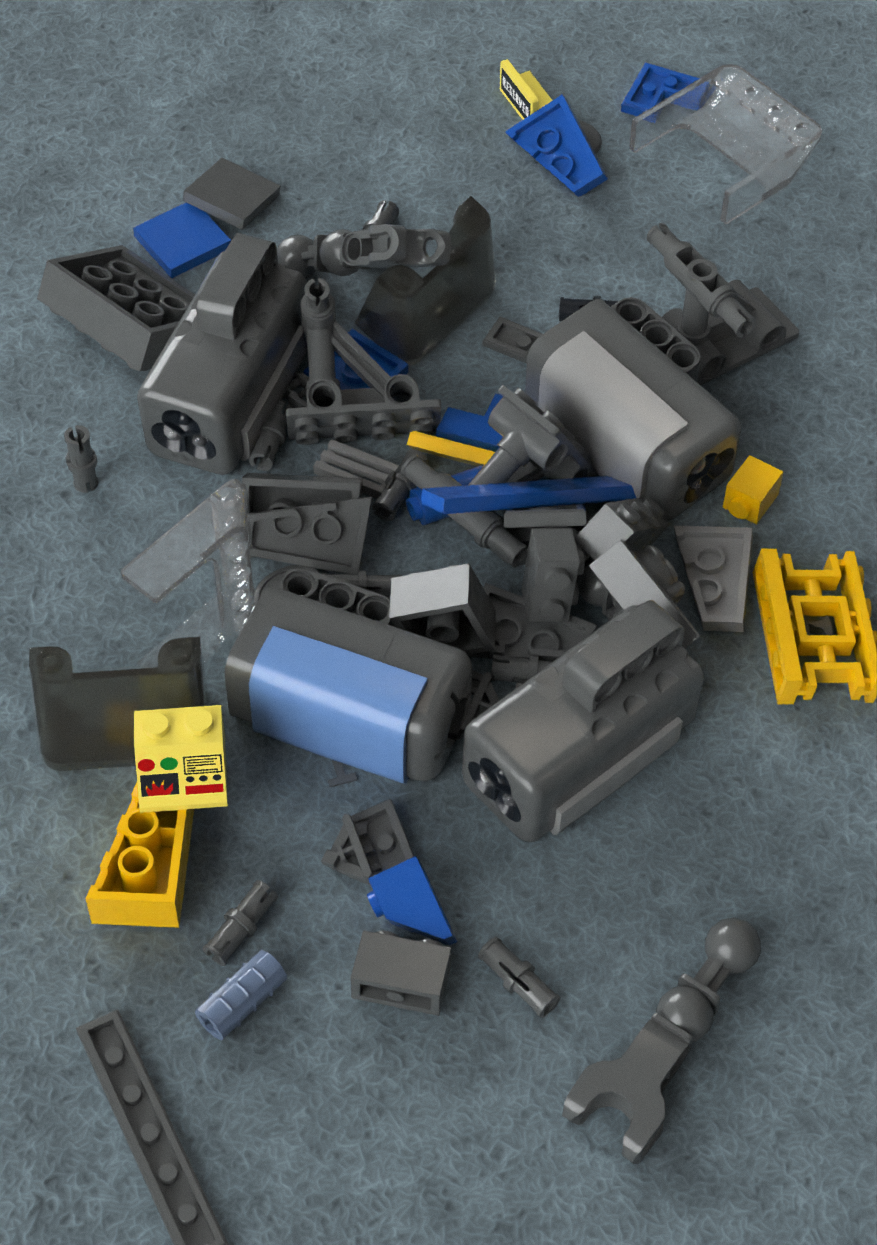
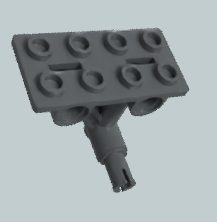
[646,223,799,385]
[286,278,441,445]
[400,385,599,568]

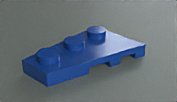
[505,94,608,197]

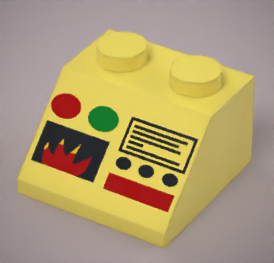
[134,705,228,813]

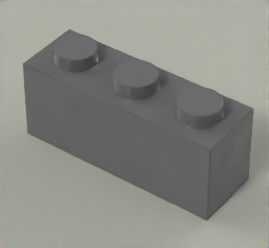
[574,497,670,560]

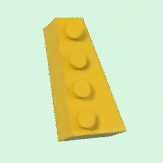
[85,783,194,928]

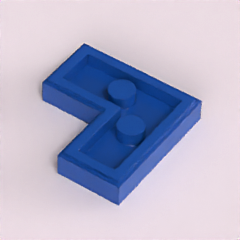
[621,63,708,121]
[436,394,503,452]

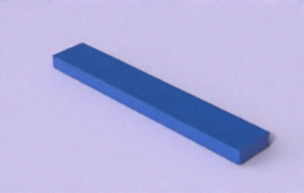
[421,476,636,514]

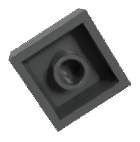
[389,563,496,655]

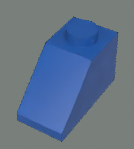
[367,856,458,945]

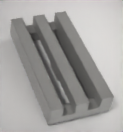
[313,439,399,498]

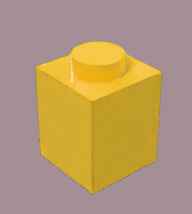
[723,455,783,525]

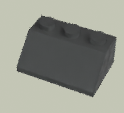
[239,473,363,556]

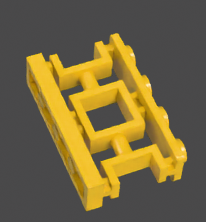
[752,548,877,704]

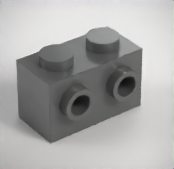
[521,528,584,622]
[351,930,451,1016]

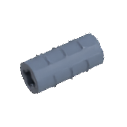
[195,950,287,1040]

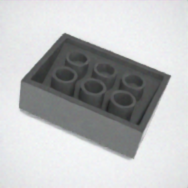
[37,245,195,371]

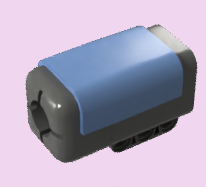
[225,569,473,784]

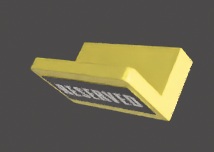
[500,59,553,119]

